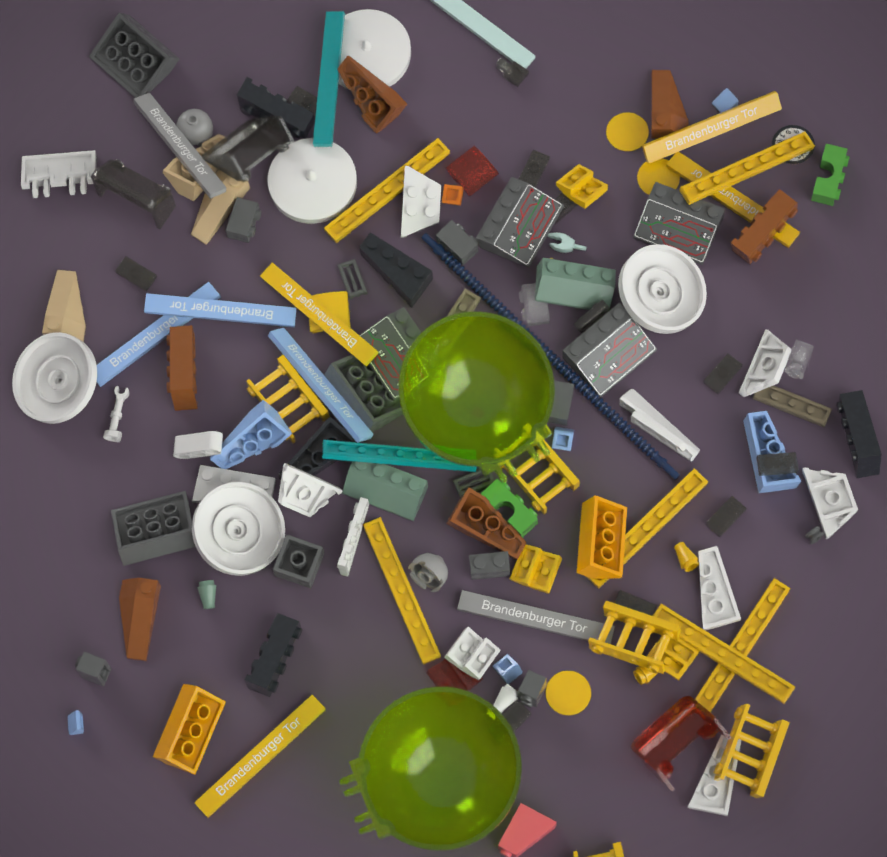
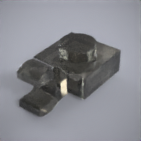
[496,58,529,87]

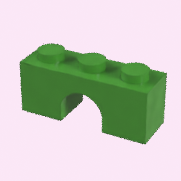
[811,144,850,206]
[481,479,538,538]

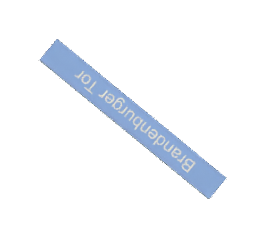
[97,282,221,387]
[144,293,297,328]
[268,328,374,443]

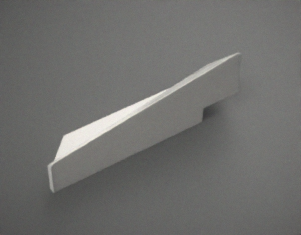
[619,389,700,462]

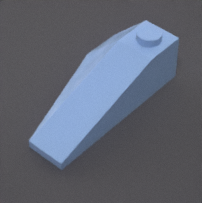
[210,400,292,469]

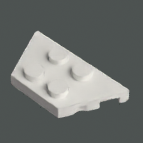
[401,166,441,238]
[739,329,792,397]
[278,463,343,517]
[802,467,858,539]

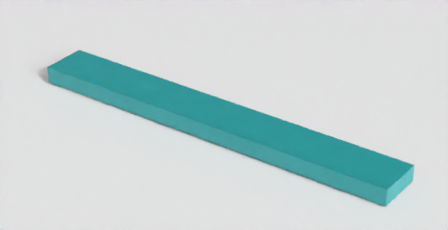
[313,11,345,147]
[322,440,477,472]

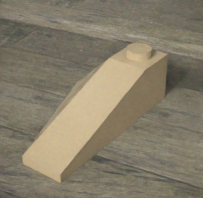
[163,134,235,201]
[191,168,250,245]
[42,270,86,342]

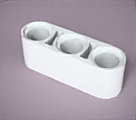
[173,431,223,459]

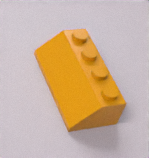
[576,495,627,579]
[153,684,226,775]

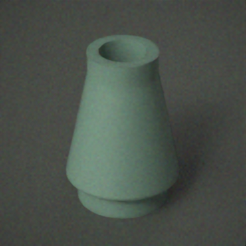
[197,580,217,609]

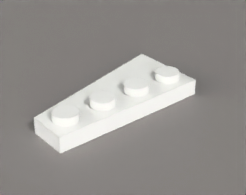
[192,465,276,503]
[337,497,369,577]
[698,546,741,631]
[688,733,741,816]

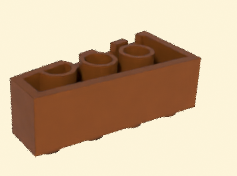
[731,189,798,264]
[166,325,198,411]

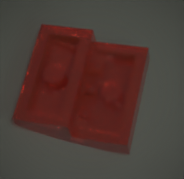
[446,145,499,196]
[426,658,484,704]

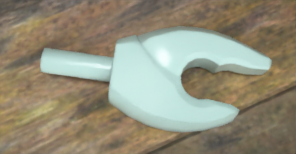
[547,232,587,253]

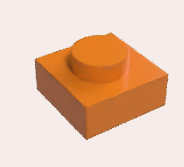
[441,184,464,206]

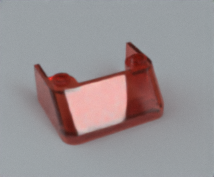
[631,696,731,791]

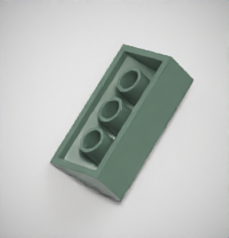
[535,258,616,313]
[342,461,428,521]

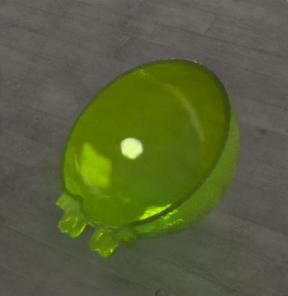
[398,311,555,483]
[339,687,522,851]

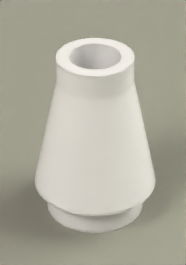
[492,684,518,714]

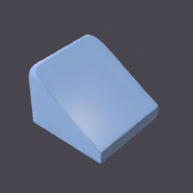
[712,88,739,113]
[552,427,574,451]
[493,654,522,684]
[68,710,84,735]

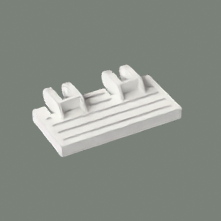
[21,150,96,198]

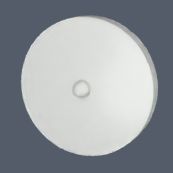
[339,9,411,90]
[268,138,357,224]
[618,244,707,334]
[12,332,97,424]
[192,482,285,576]

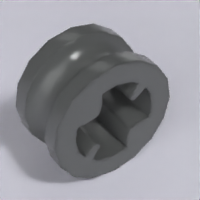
[805,526,825,544]

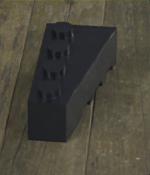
[237,77,315,139]
[360,232,433,308]
[836,390,882,478]
[244,613,302,697]

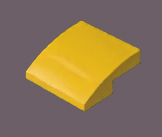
[556,164,608,209]
[309,291,351,334]
[510,544,562,594]
[647,636,699,681]

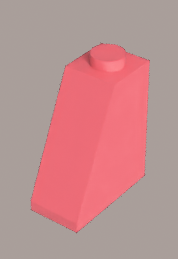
[498,803,557,857]

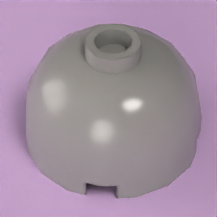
[176,109,213,146]
[408,553,448,592]

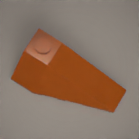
[338,56,407,134]
[651,70,688,139]
[446,487,527,559]
[119,578,161,661]

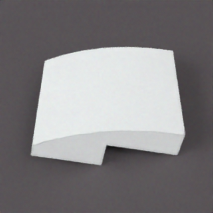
[444,627,500,680]

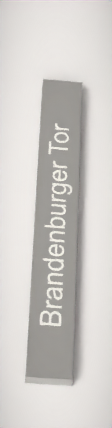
[134,92,226,199]
[457,590,615,644]

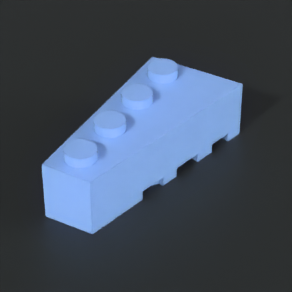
[743,411,801,493]

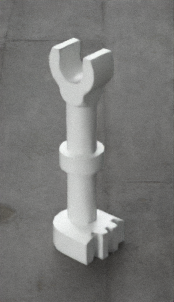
[103,386,130,443]

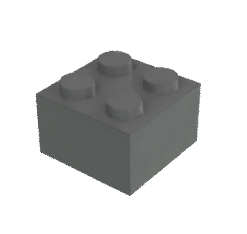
[273,535,325,588]

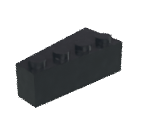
[279,417,357,480]

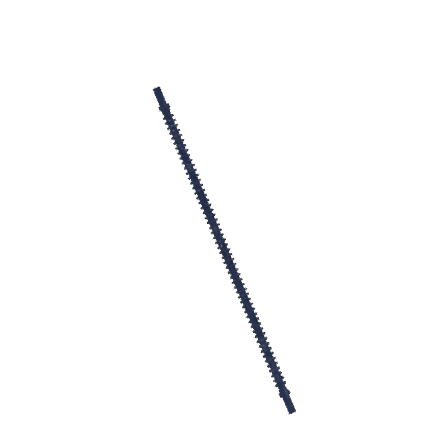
[421,233,680,480]

